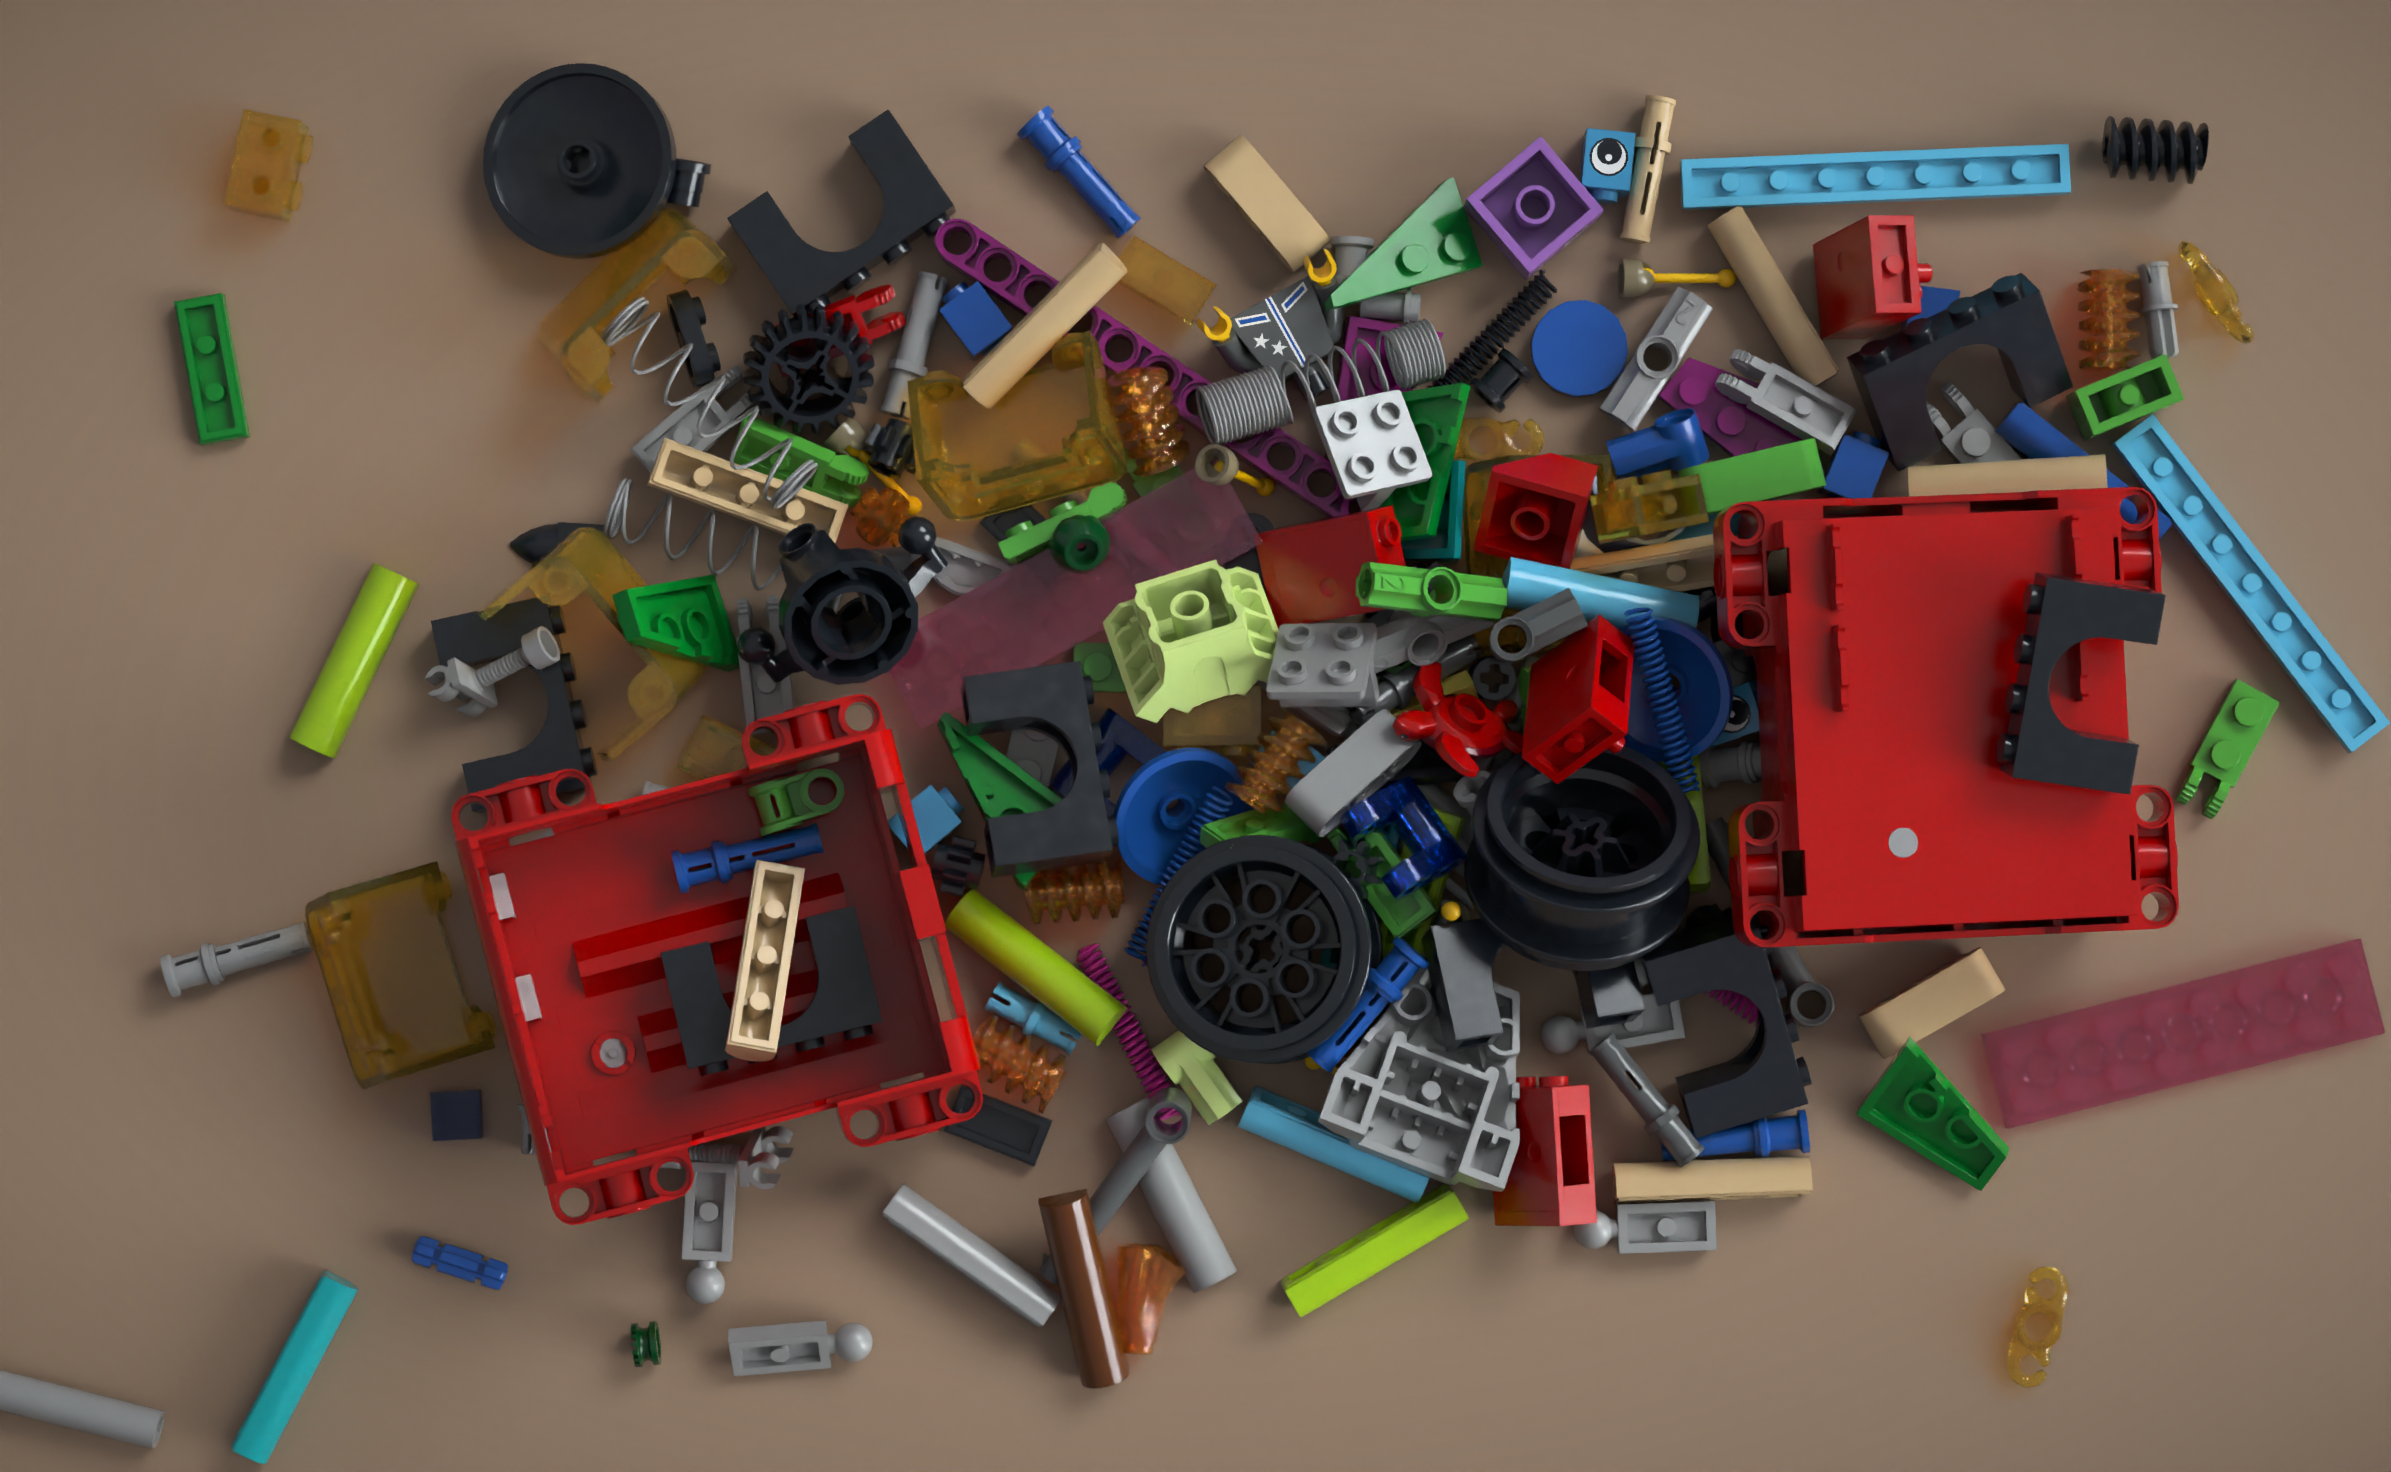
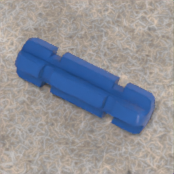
[412,1236,508,1290]

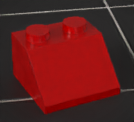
[1473,453,1598,569]

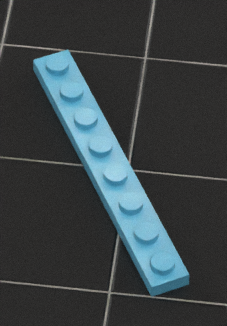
[1680,144,2071,210]
[2111,414,2390,753]

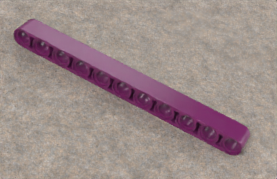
[935,219,1381,518]

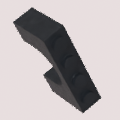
[727,109,956,317]
[1846,272,2073,471]
[1997,572,2166,795]
[431,596,598,813]
[960,661,1119,878]
[660,906,882,1076]
[1421,915,1645,1052]
[1640,917,1812,1138]

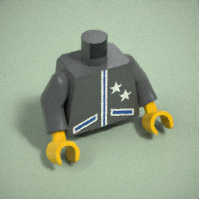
[1196,249,1344,401]

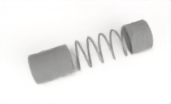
[1196,319,1446,445]

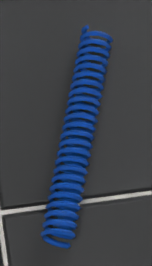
[1623,607,1701,794]
[1124,786,1233,967]

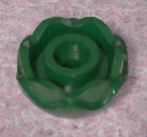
[1049,515,1111,574]

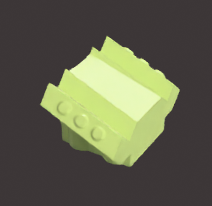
[1102,559,1279,723]

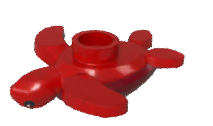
[1392,661,1524,777]

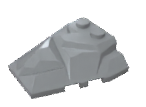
[1317,968,1520,1192]

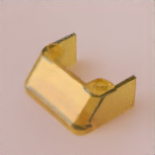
[476,527,706,761]

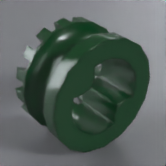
[631,1321,661,1367]

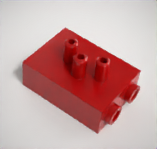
[1813,215,1933,340]
[1253,505,1406,629]
[1521,614,1634,784]
[1493,1075,1597,1226]

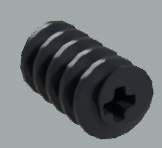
[2102,116,2209,184]

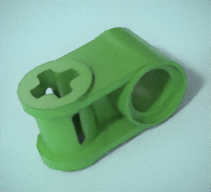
[747,769,845,836]

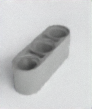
[1285,709,1421,837]

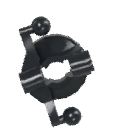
[737,516,948,685]

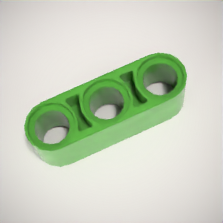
[1678,438,1826,519]

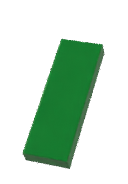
[174,293,250,446]

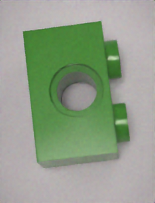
[2065,354,2184,441]

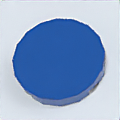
[1530,300,1628,398]

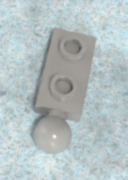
[1541,993,1686,1055]
[682,1161,738,1304]
[1574,1200,1717,1254]
[728,1320,873,1376]

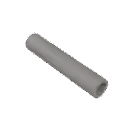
[0,1370,165,1449]

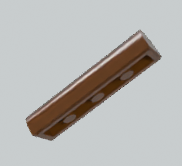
[1038,1189,1130,1388]

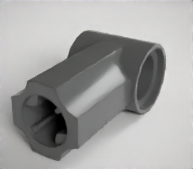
[1489,588,1588,664]

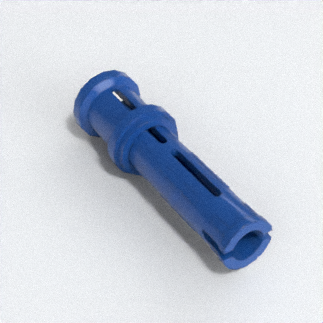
[1017,105,1141,239]
[671,823,824,894]
[1307,936,1430,1073]
[1661,1109,1810,1161]

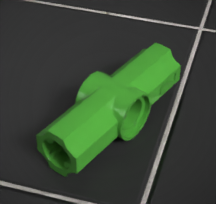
[1355,562,1508,622]

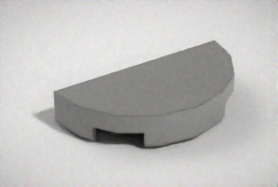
[933,537,1017,598]

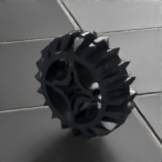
[742,304,875,435]

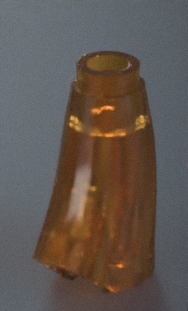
[1117,1244,1186,1354]

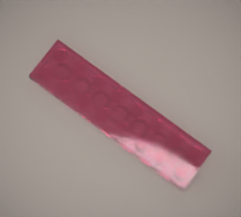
[889,458,1263,729]
[1981,938,2385,1129]

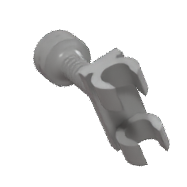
[425,626,560,717]
[660,1126,795,1189]

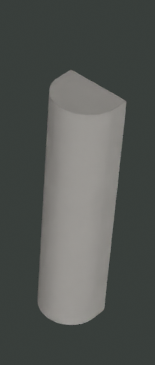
[1105,1097,1237,1293]
[882,1183,1061,1328]

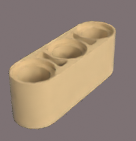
[1203,135,1331,273]
[1859,947,2005,1059]

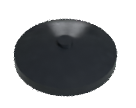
[483,63,677,259]

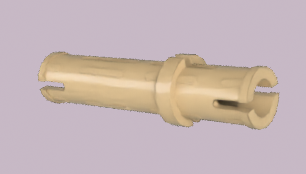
[1619,95,1676,244]

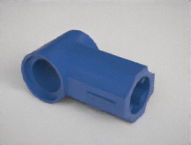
[1606,408,1710,484]

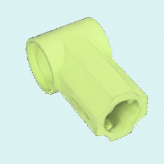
[1151,1030,1243,1125]

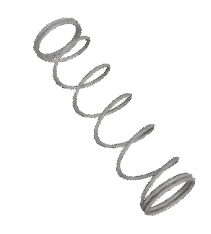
[600,297,818,509]
[603,478,843,612]

